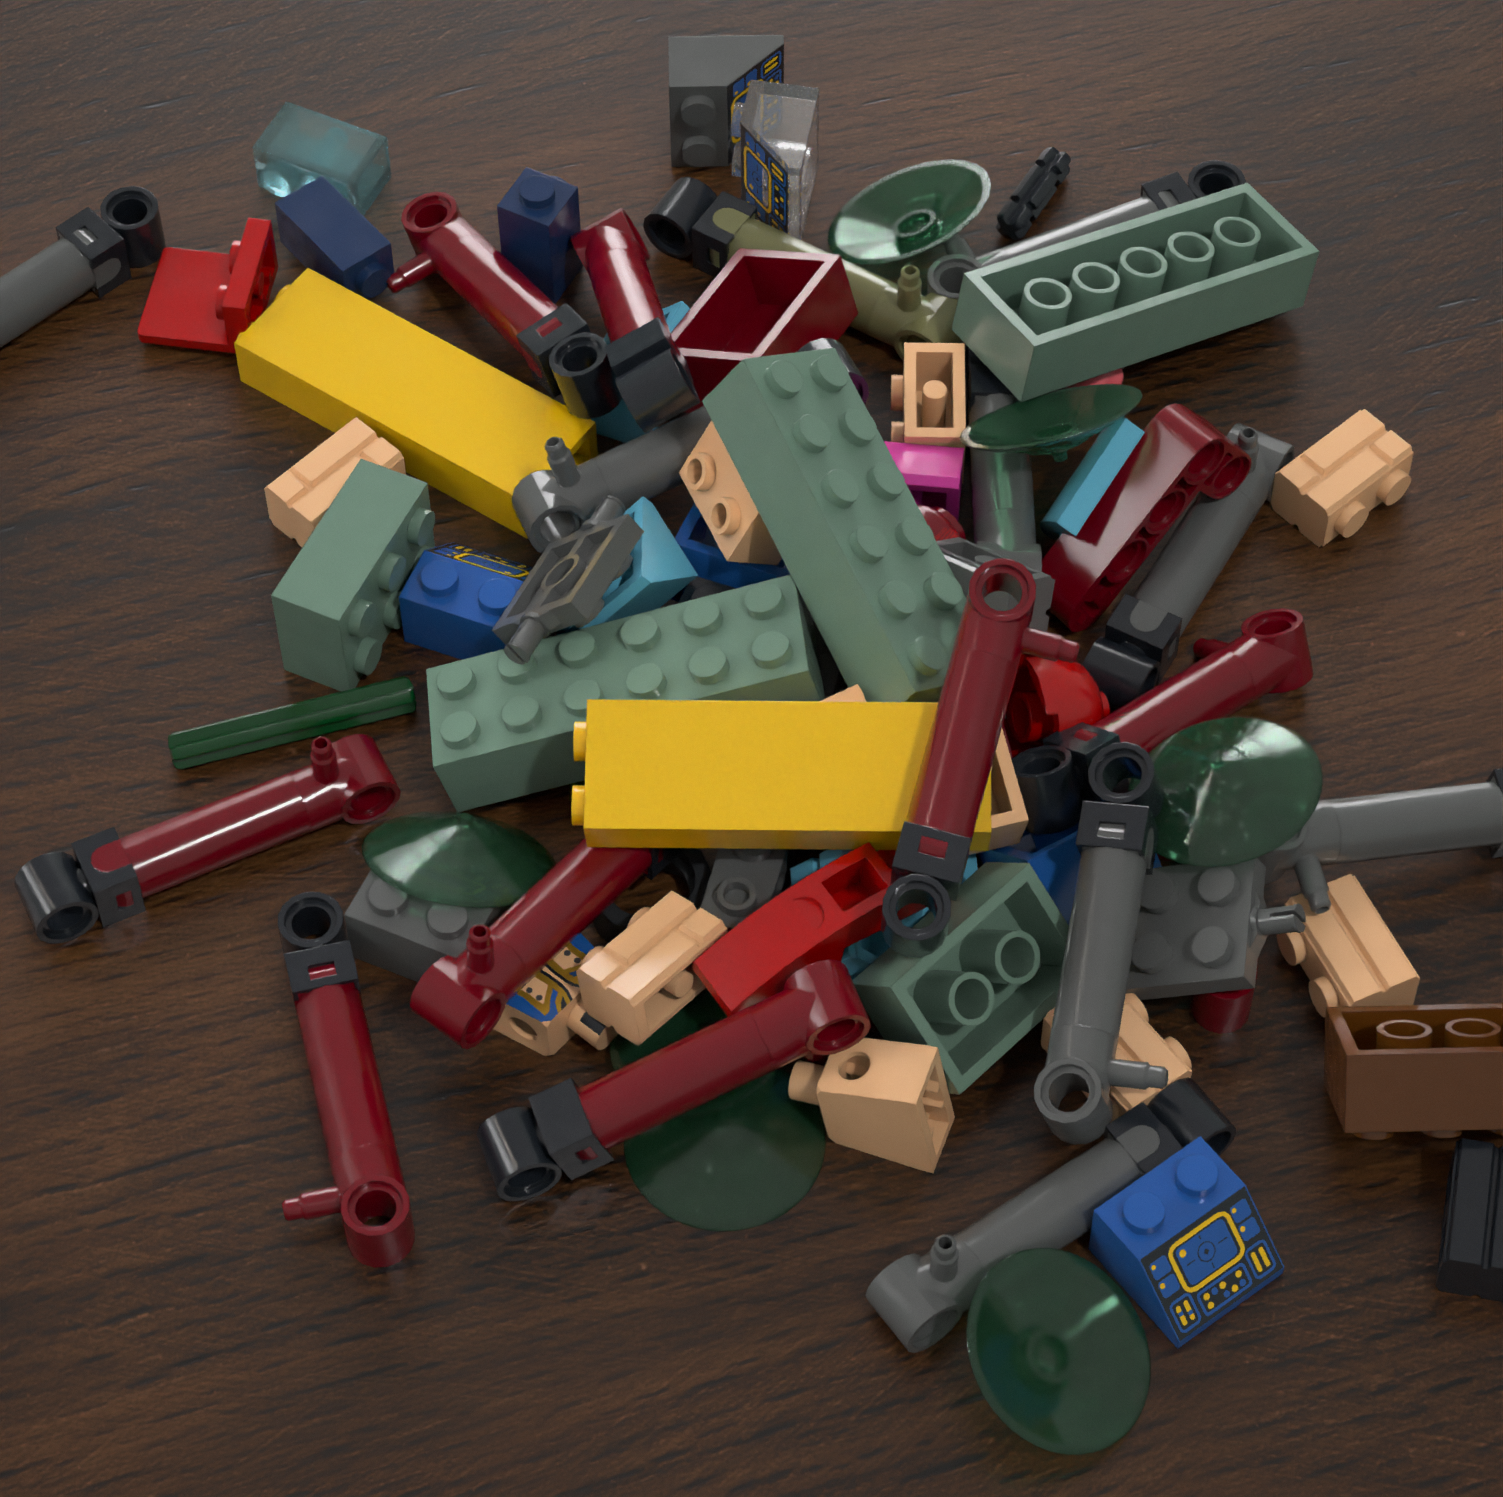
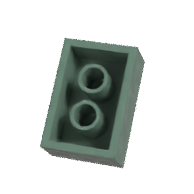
[271,459,435,691]
[852,862,1069,1095]

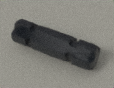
[996,147,1071,240]

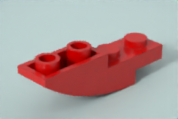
[692,842,926,1016]

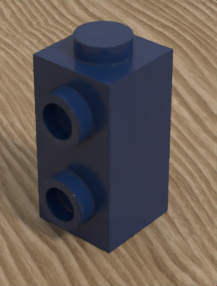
[497,167,583,304]
[275,175,394,299]

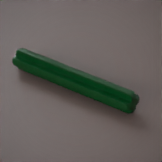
[168,676,417,769]

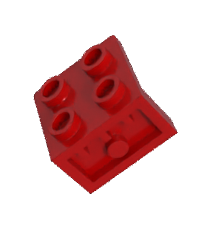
[137,217,279,353]

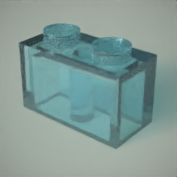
[252,101,392,216]

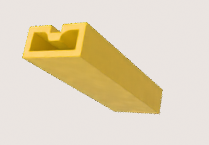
[234,268,598,539]
[571,699,991,851]

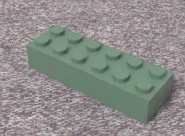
[952,183,1319,402]
[702,348,966,702]
[426,574,825,813]

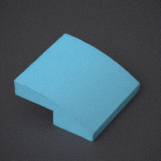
[1040,417,1145,540]

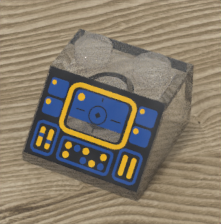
[731,80,819,240]

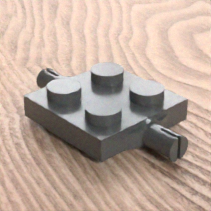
[492,495,644,665]
[1126,856,1306,1000]

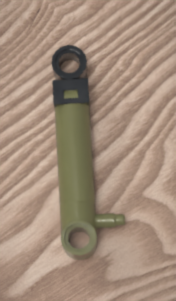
[643,177,964,360]

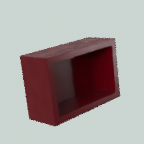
[671,248,858,413]

